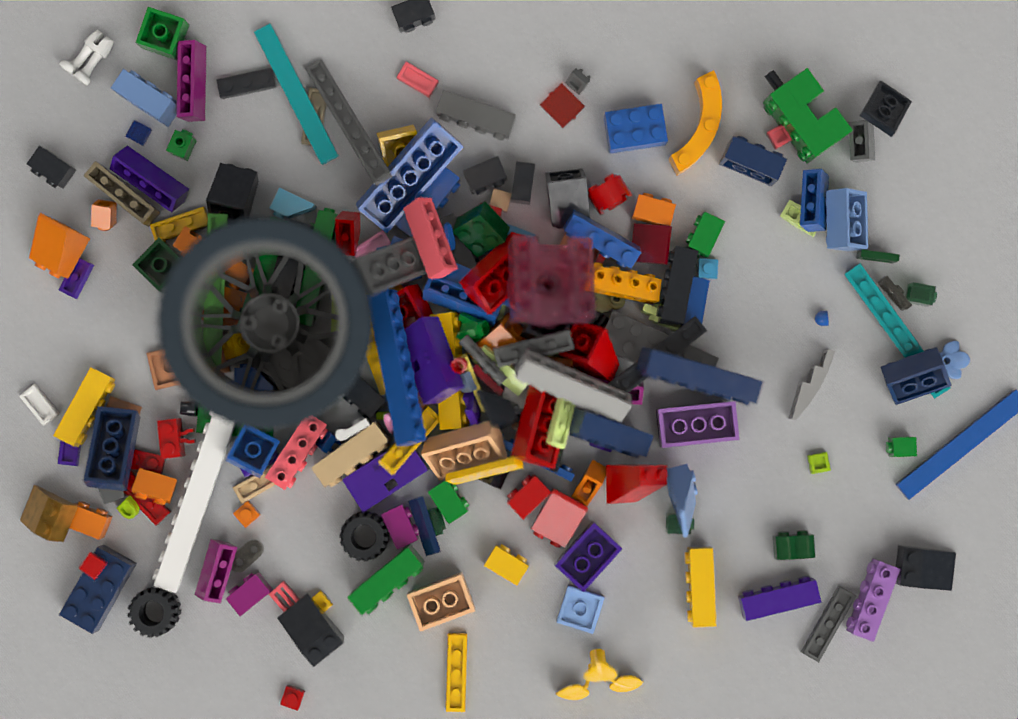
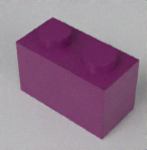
[381,503,419,550]
[226,572,273,617]

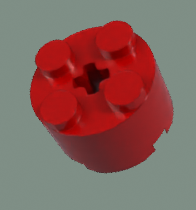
[588,174,632,215]

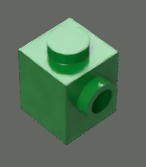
[166,129,197,161]

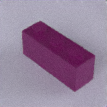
[194,539,237,604]

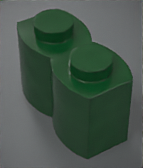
[773,530,815,560]

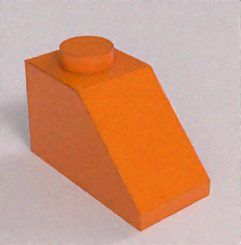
[571,459,606,506]

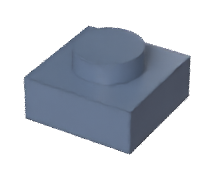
[460,371,477,393]

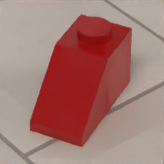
[335,211,361,256]

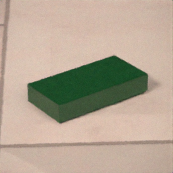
[856,249,900,264]

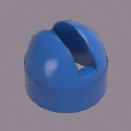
[815,311,829,326]

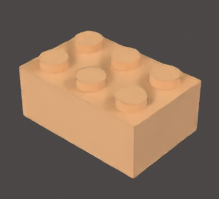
[407,572,475,632]

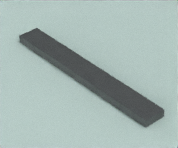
[305,59,393,186]

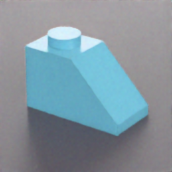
[270,188,316,219]

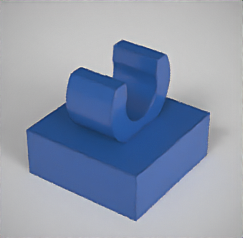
[316,430,341,454]

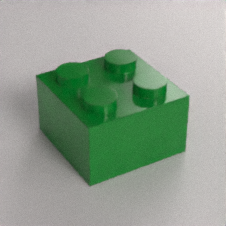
[135,7,189,60]

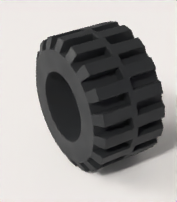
[339,511,390,562]
[127,586,181,638]

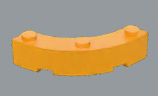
[668,70,722,176]

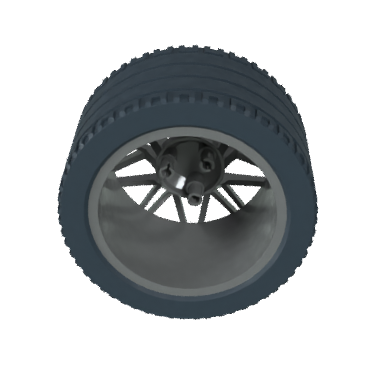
[156,216,372,429]

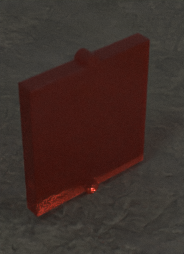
[540,83,585,128]

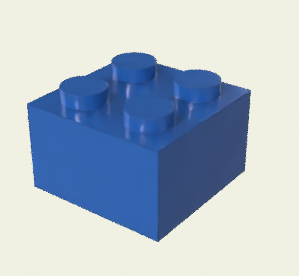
[225,427,280,478]

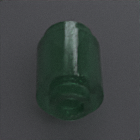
[428,507,446,536]

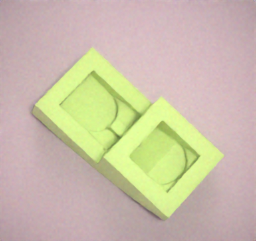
[780,200,817,237]

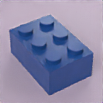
[604,103,668,154]

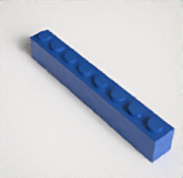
[368,289,427,446]

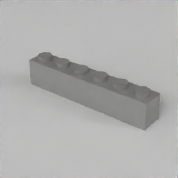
[515,350,632,423]

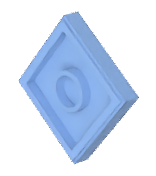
[556,585,605,634]

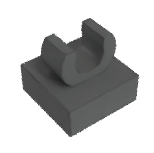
[565,68,591,95]

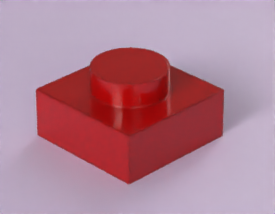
[280,685,305,711]

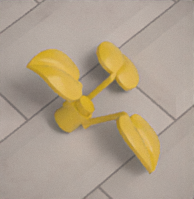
[556,649,643,700]

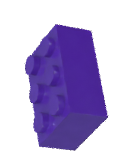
[554,521,622,592]

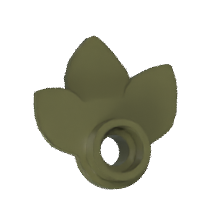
[591,292,625,313]

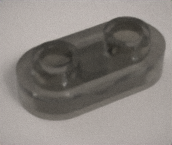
[231,540,264,573]

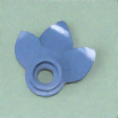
[940,341,970,379]

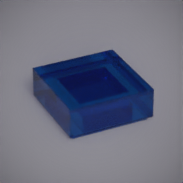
[125,120,152,146]

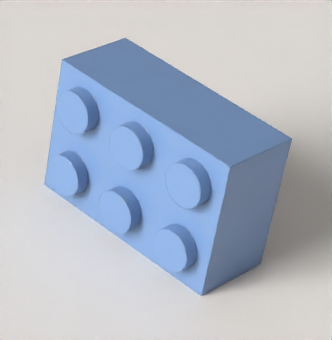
[111,69,177,127]
[825,188,868,251]

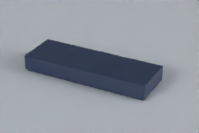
[408,496,441,556]

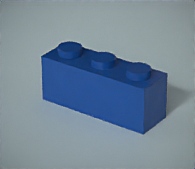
[800,168,829,232]

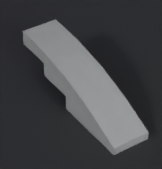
[789,349,835,420]

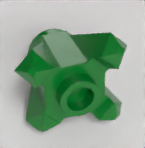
[456,312,490,343]

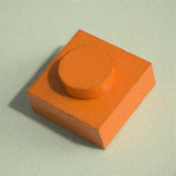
[233,501,261,528]

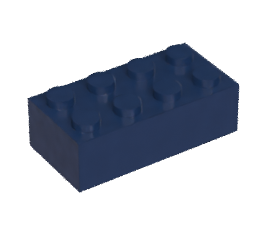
[83,406,141,491]
[569,408,654,459]
[59,545,137,634]

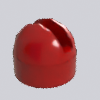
[451,356,468,374]

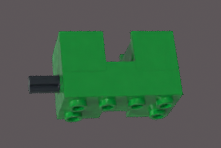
[763,68,853,164]

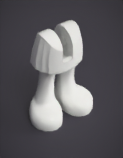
[59,29,114,86]

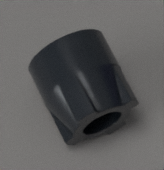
[180,401,199,417]

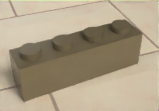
[83,161,161,227]

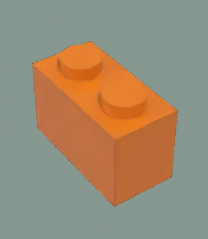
[632,193,676,226]
[132,468,178,505]
[70,501,113,540]

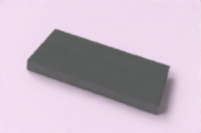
[352,236,426,296]

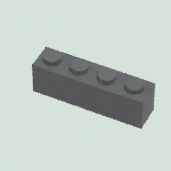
[436,90,516,141]

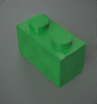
[685,212,725,258]
[428,480,470,524]

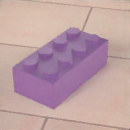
[656,401,740,448]

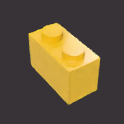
[484,544,529,586]

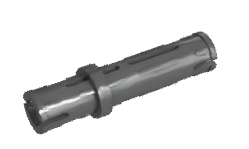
[459,335,508,386]

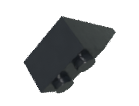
[895,545,956,591]
[277,593,344,668]

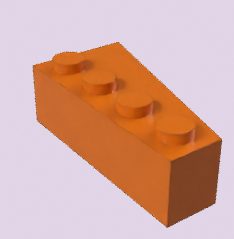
[172,226,254,291]

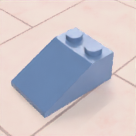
[667,464,698,537]

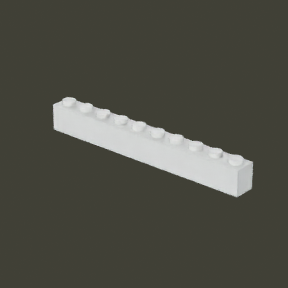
[152,413,235,593]

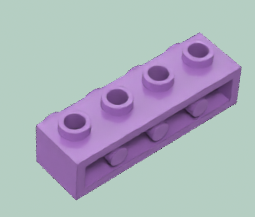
[846,558,900,642]

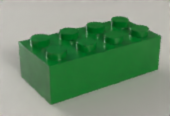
[347,544,425,616]

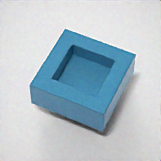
[697,259,718,279]

